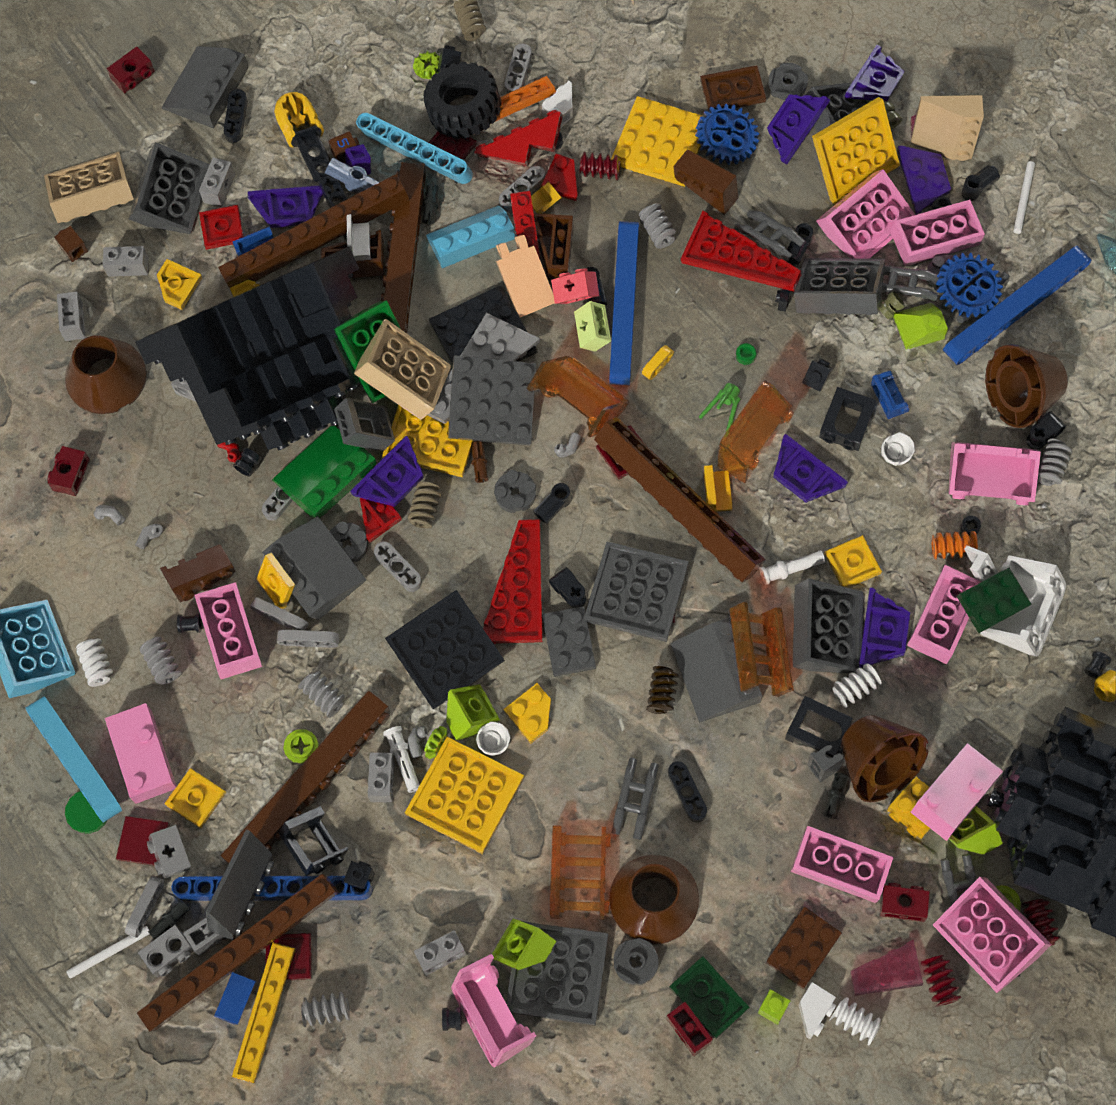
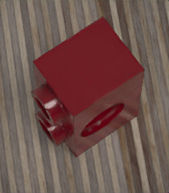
[106,46,155,94]
[47,446,90,496]
[879,883,930,922]
[666,1002,713,1057]

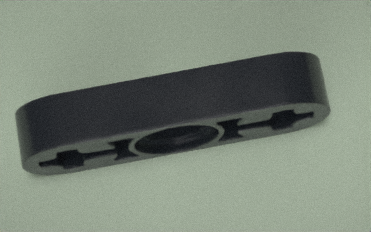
[223,89,248,143]
[668,761,707,823]

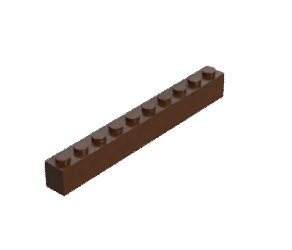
[381,162,426,333]
[218,174,409,288]
[594,417,766,583]
[220,691,390,864]
[137,874,339,1032]

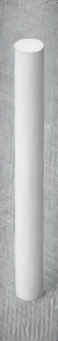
[1013,161,1035,234]
[66,926,150,979]

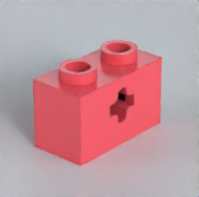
[551,268,599,304]

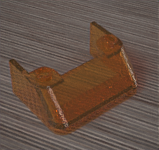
[527,356,629,437]
[717,380,794,483]

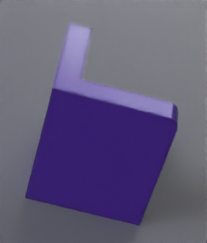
[345,144,371,175]

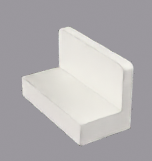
[347,214,371,261]
[964,545,998,582]

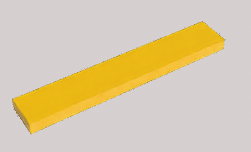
[232,942,295,1083]

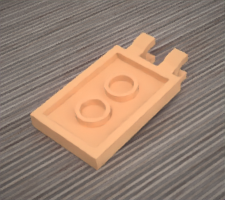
[495,235,555,318]

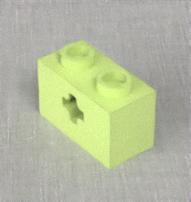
[574,301,611,352]

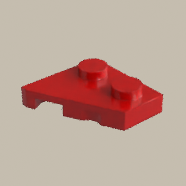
[541,154,578,202]
[360,498,402,543]

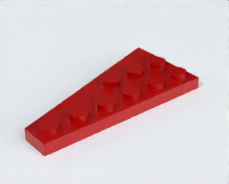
[681,211,801,291]
[483,519,543,644]

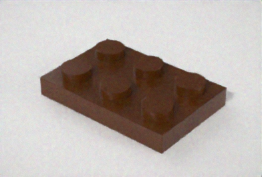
[700,65,766,111]
[766,906,842,990]

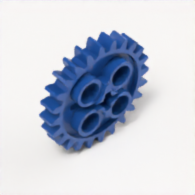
[695,104,759,165]
[936,253,1003,318]

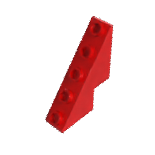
[474,110,563,167]
[510,191,541,262]

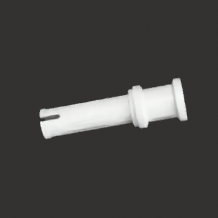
[759,550,825,585]
[383,726,420,793]

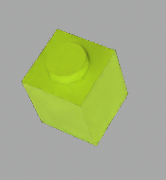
[758,989,790,1025]

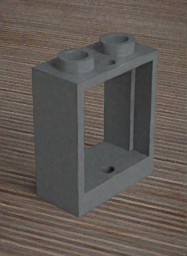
[334,398,395,451]

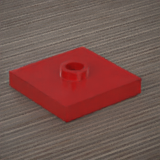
[199,205,244,250]

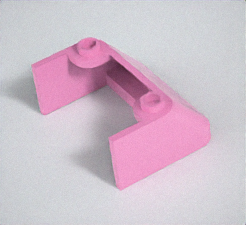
[451,954,536,1067]

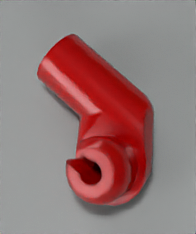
[217,442,241,463]

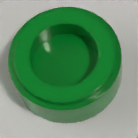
[736,343,756,365]

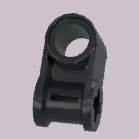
[1026,411,1067,450]
[549,567,586,608]

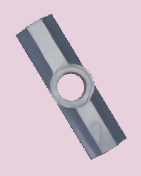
[325,158,379,192]

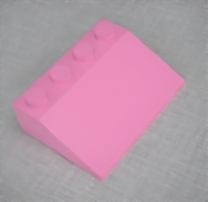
[816,169,915,259]
[933,877,1052,993]

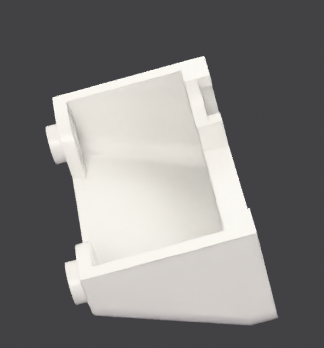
[980,555,1066,656]

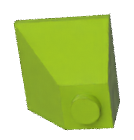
[893,303,948,350]
[446,684,500,740]
[949,806,1003,855]
[492,918,556,970]

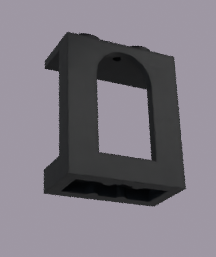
[819,387,877,451]
[785,696,853,758]
[278,806,348,876]

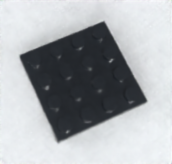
[429,285,538,365]
[385,590,505,710]

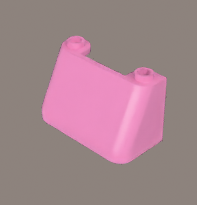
[948,442,1041,505]

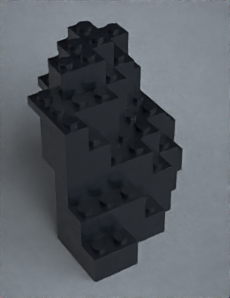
[135,247,361,451]
[993,707,1116,938]

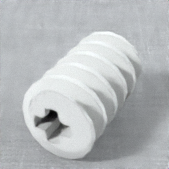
[76,638,113,687]
[832,664,882,708]
[829,997,881,1046]

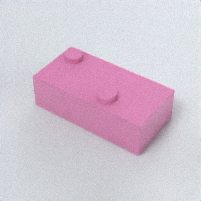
[891,200,985,267]
[907,565,981,664]
[195,582,262,680]
[105,703,177,804]
[911,743,1003,841]
[790,826,893,903]

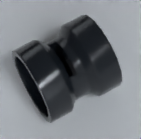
[233,448,261,477]

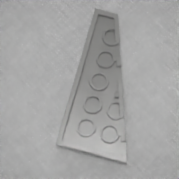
[427,313,540,424]

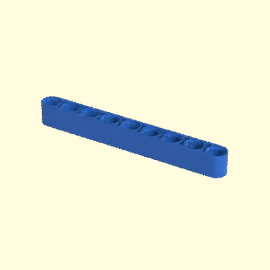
[609,221,639,385]
[943,246,1092,365]
[171,876,373,901]

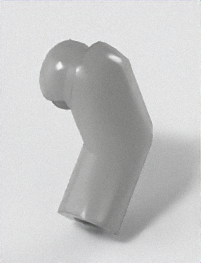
[554,433,581,458]
[94,505,125,526]
[135,524,163,549]
[408,726,428,758]

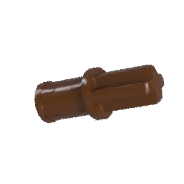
[471,441,489,483]

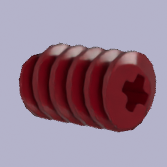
[579,151,621,181]
[1021,899,1061,946]
[921,955,962,1007]

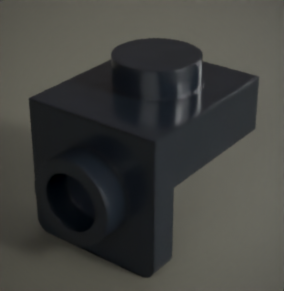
[437,45,462,72]
[802,358,834,392]
[344,861,375,889]

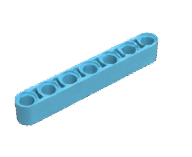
[356,113,473,184]
[25,696,122,823]

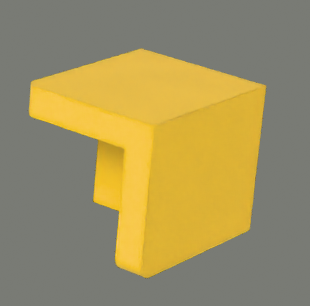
[531,182,561,214]

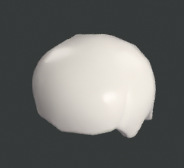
[881,432,915,466]
[476,722,510,756]

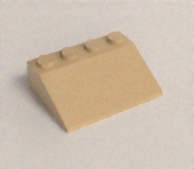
[911,95,984,161]
[44,152,134,223]
[354,319,451,420]

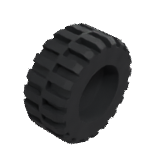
[423,62,501,138]

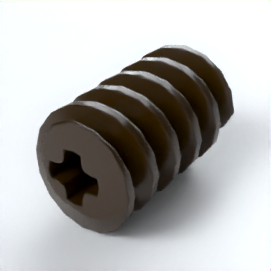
[646,666,679,714]

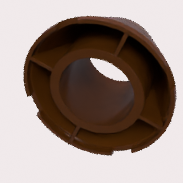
[65,335,147,414]
[985,344,1068,428]
[841,715,929,802]
[609,855,699,945]

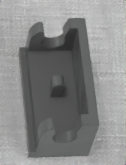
[807,745,844,783]

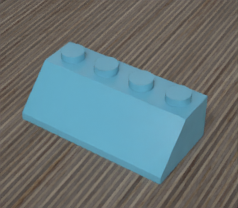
[426,205,515,268]

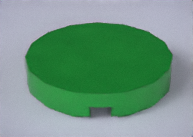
[65,791,107,834]

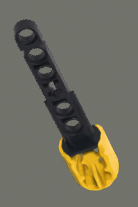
[274,92,347,241]

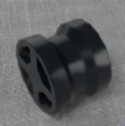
[442,1007,462,1031]

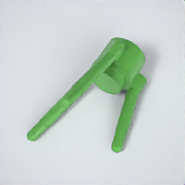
[699,383,741,437]

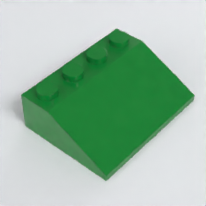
[334,300,401,403]
[272,426,376,519]

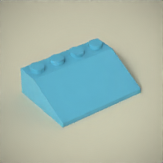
[0,600,76,698]

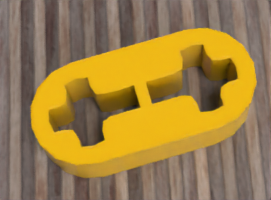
[642,345,674,380]

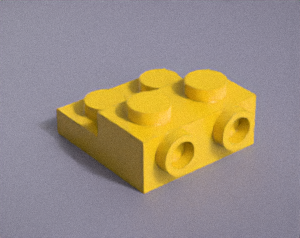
[887,776,931,840]

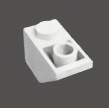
[542,81,573,129]
[799,982,836,1039]

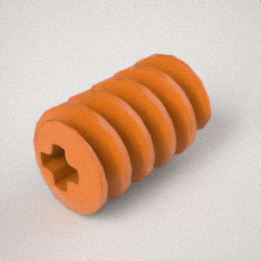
[931,531,978,559]

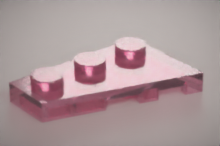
[850,940,923,996]

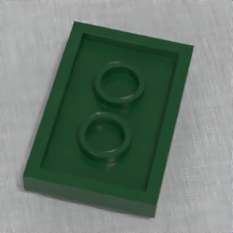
[957,567,1032,633]
[669,956,750,1039]

